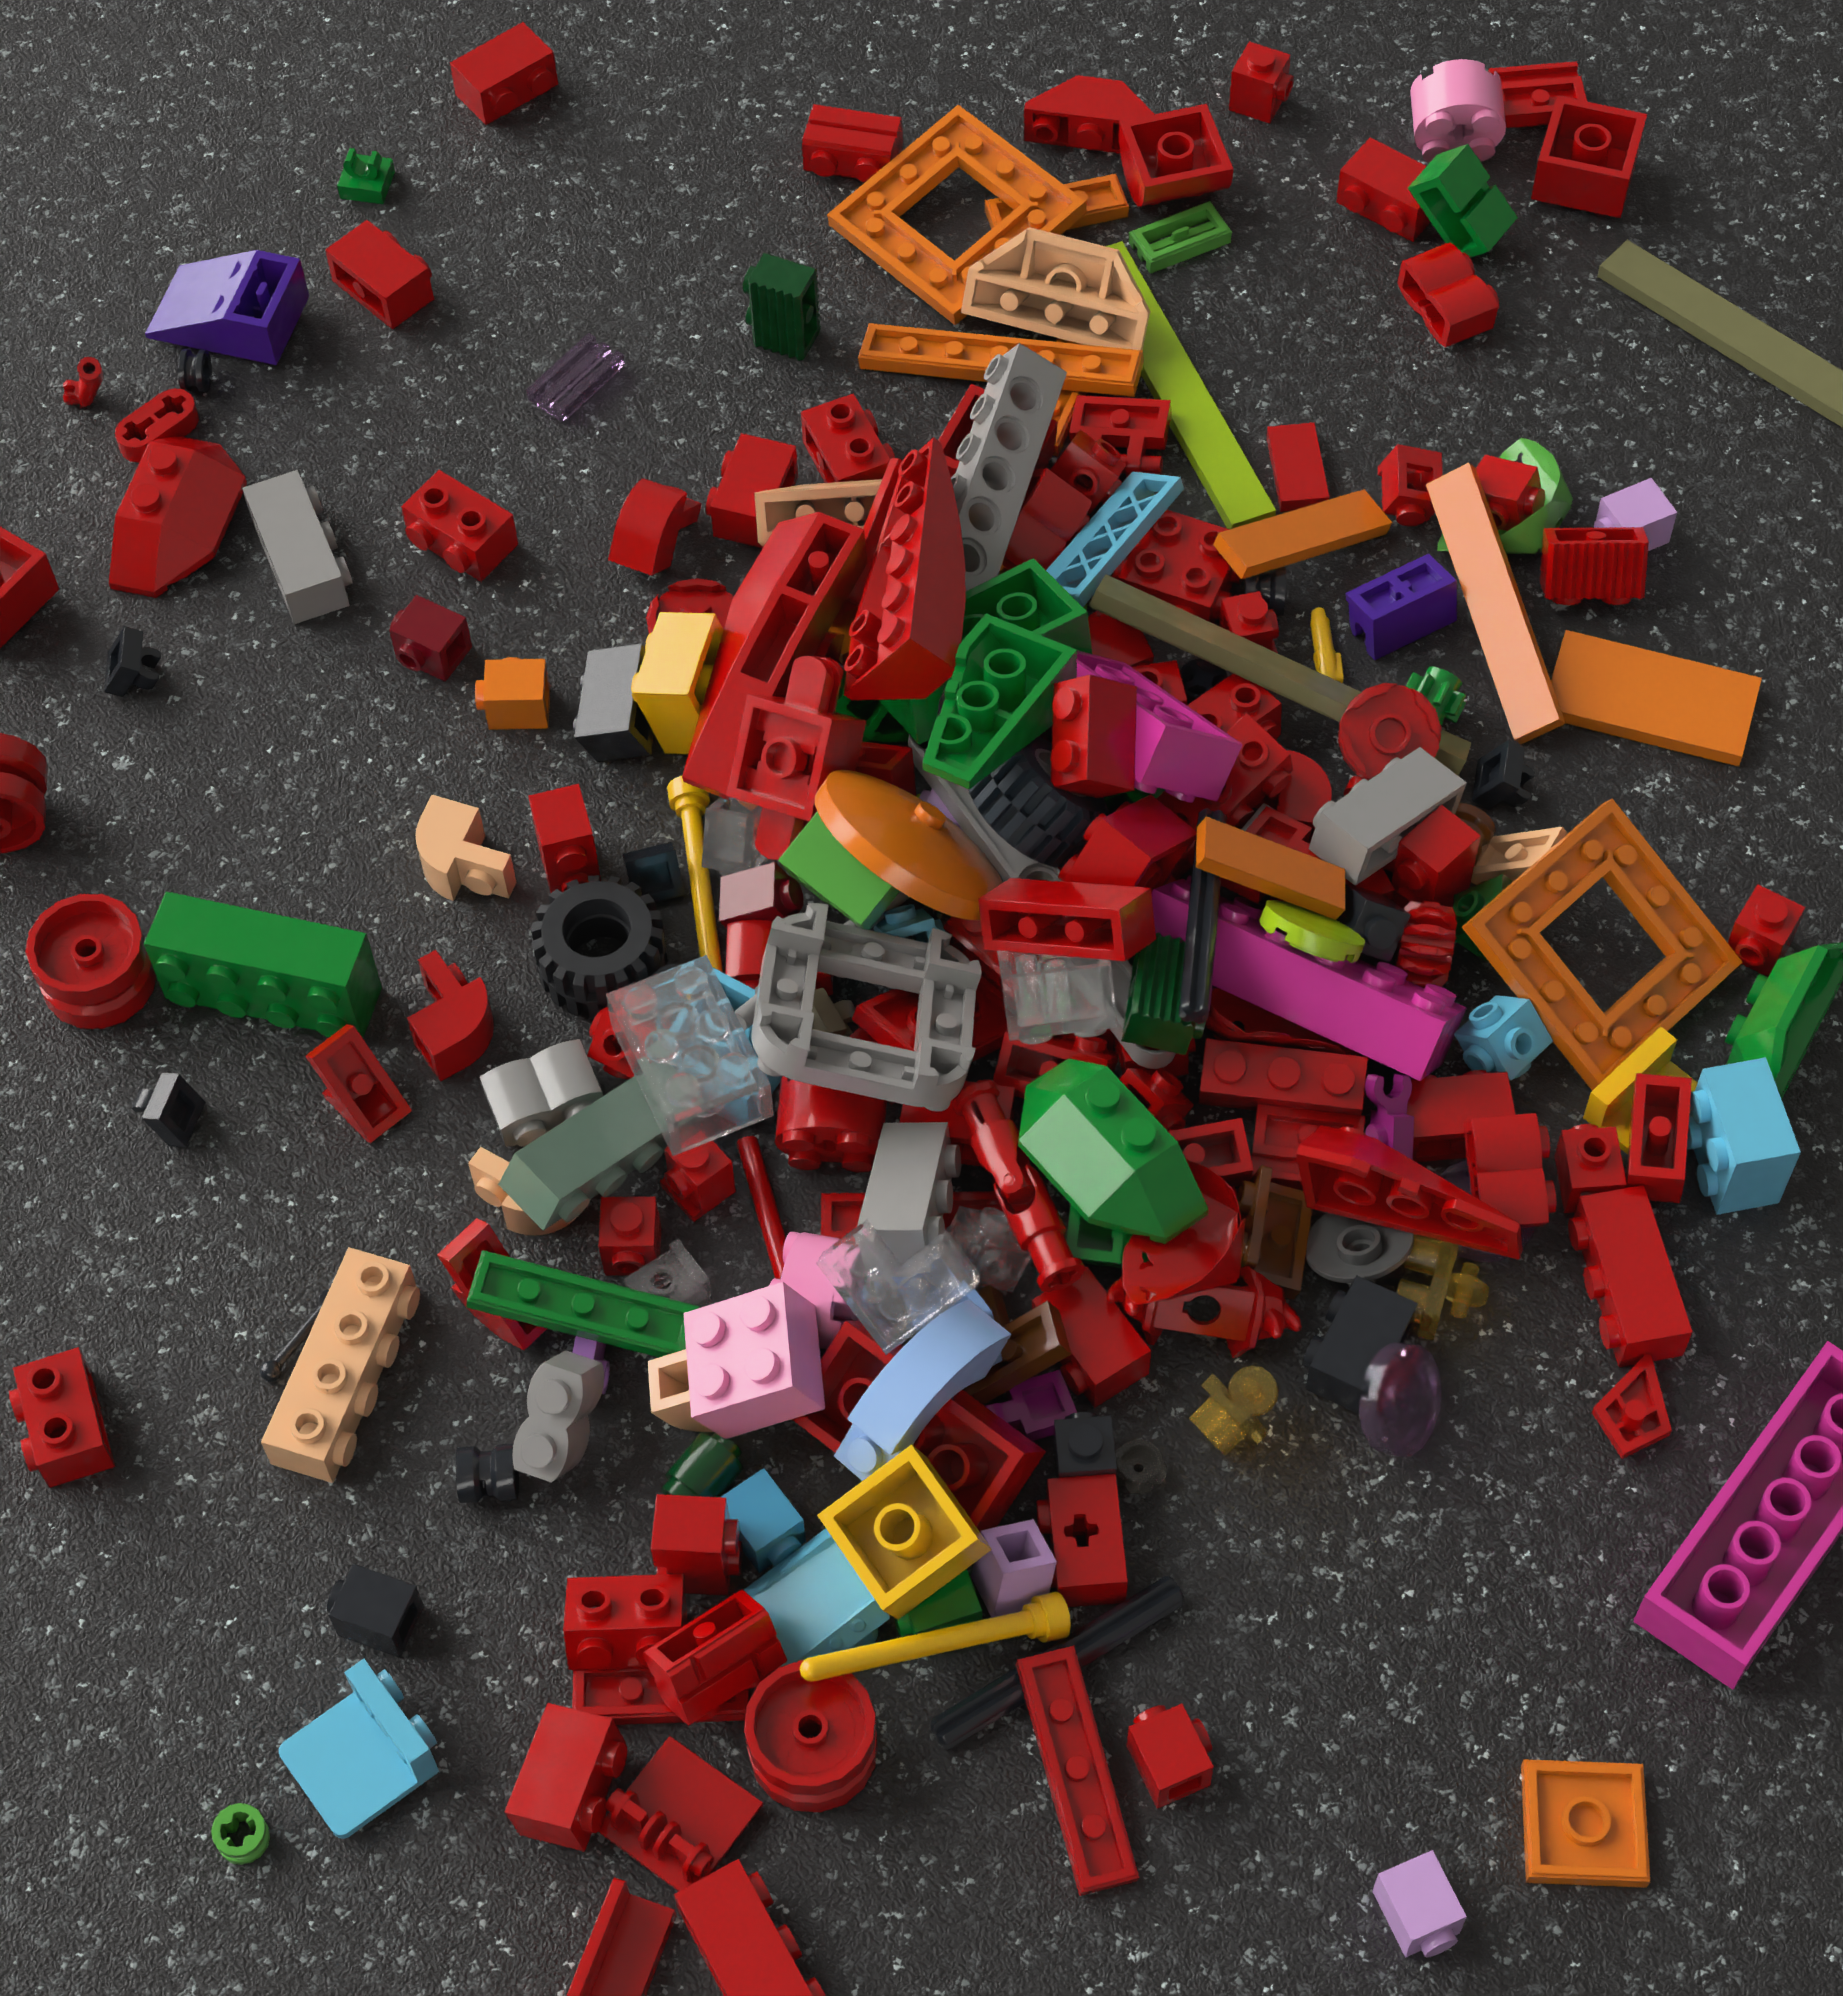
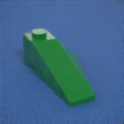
[922,613,1077,789]

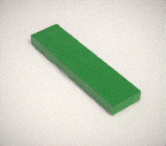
[466,1250,699,1357]

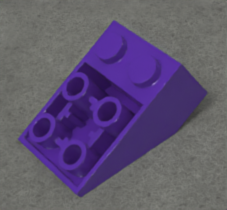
[145,250,310,365]

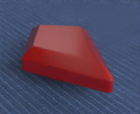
[1592,1354,1672,1459]

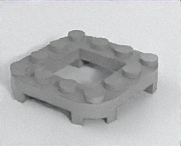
[751,903,981,1111]

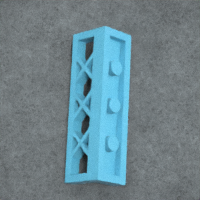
[1046,471,1184,607]

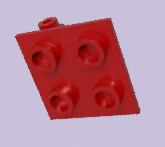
[598,1736,764,1891]

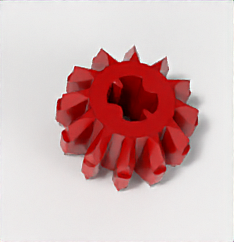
[1393,900,1457,989]

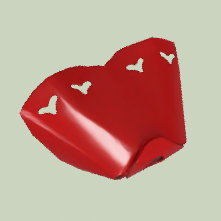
[1205,988,1360,1056]
[1122,1159,1246,1305]

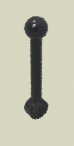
[260,1289,329,1382]

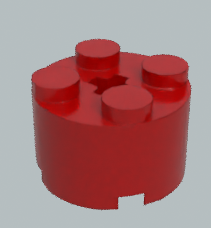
[775,1076,887,1172]

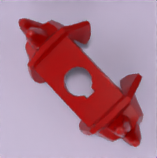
[1106,1261,1302,1358]

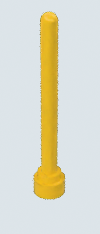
[667,776,723,981]
[800,1592,1071,1682]

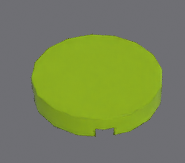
[1259,900,1365,963]

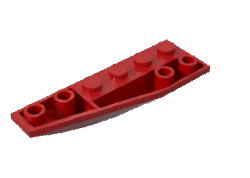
[843,437,966,700]
[682,512,868,801]

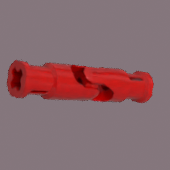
[952,1081,1086,1292]

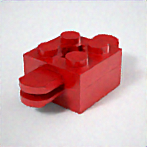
[726,656,866,860]

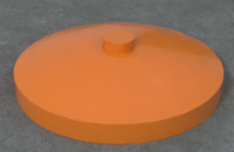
[815,770,1003,920]

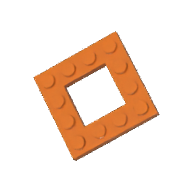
[827,105,1087,325]
[1462,798,1743,1091]

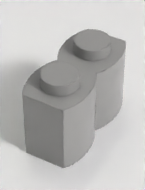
[480,1039,603,1147]
[512,1350,604,1483]

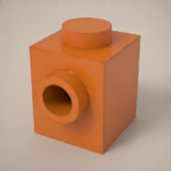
[475,657,550,730]

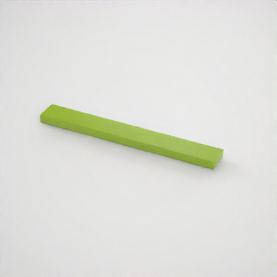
[1106,241,1276,529]

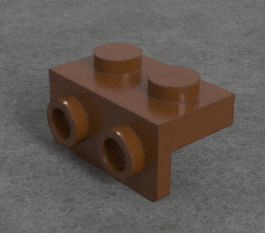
[1234,1165,1312,1300]

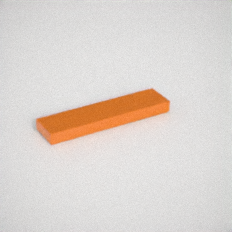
[1213,489,1393,579]

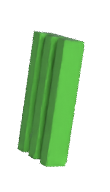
[1129,201,1232,274]

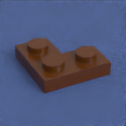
[965,1284,1071,1405]

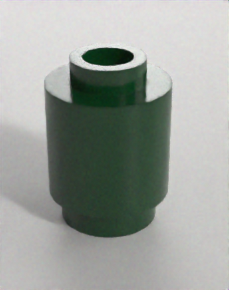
[661,1433,744,1497]

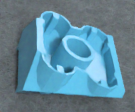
[744,1528,890,1669]

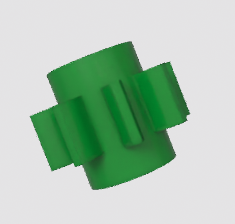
[1406,666,1466,725]

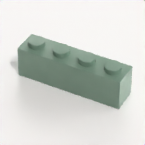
[498,1058,706,1231]

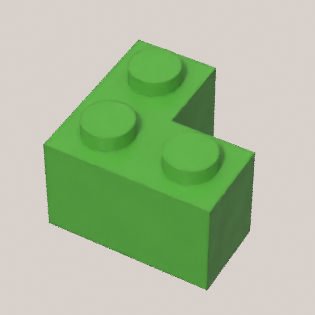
[778,812,900,930]

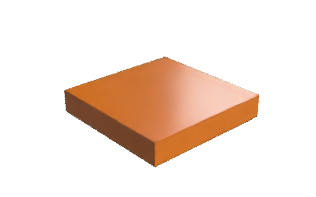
[1521,1759,1650,1888]

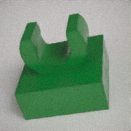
[337,148,395,204]

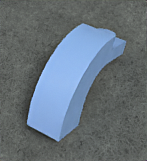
[834,1299,1011,1481]

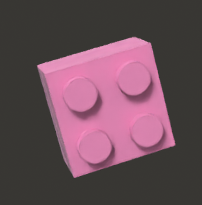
[684,1282,825,1439]

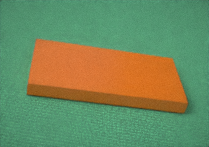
[1551,630,1762,767]

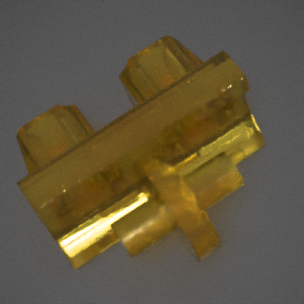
[1397,1234,1490,1341]
[1189,1366,1279,1456]

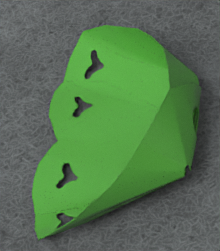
[1437,438,1573,554]

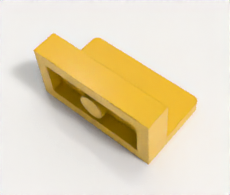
[1583,1027,1698,1155]

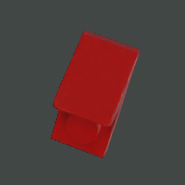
[305,1024,412,1143]

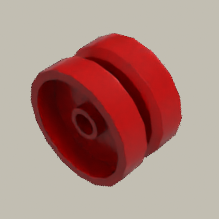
[0,733,48,853]
[25,894,156,1029]
[744,1660,878,1812]

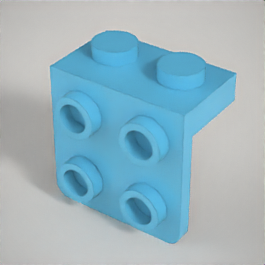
[279,1659,439,1839]

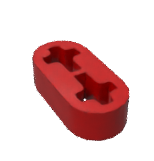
[115,388,199,463]

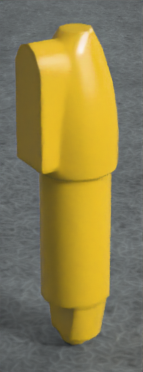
[1310,607,1344,683]

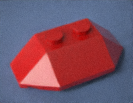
[109,436,247,598]

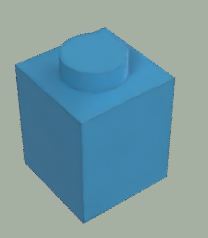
[721,1468,806,1573]

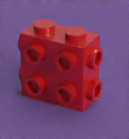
[1112,510,1243,624]

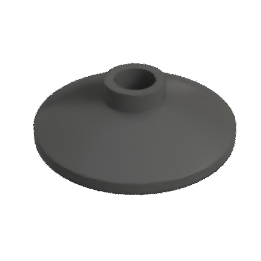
[1306,1213,1414,1283]

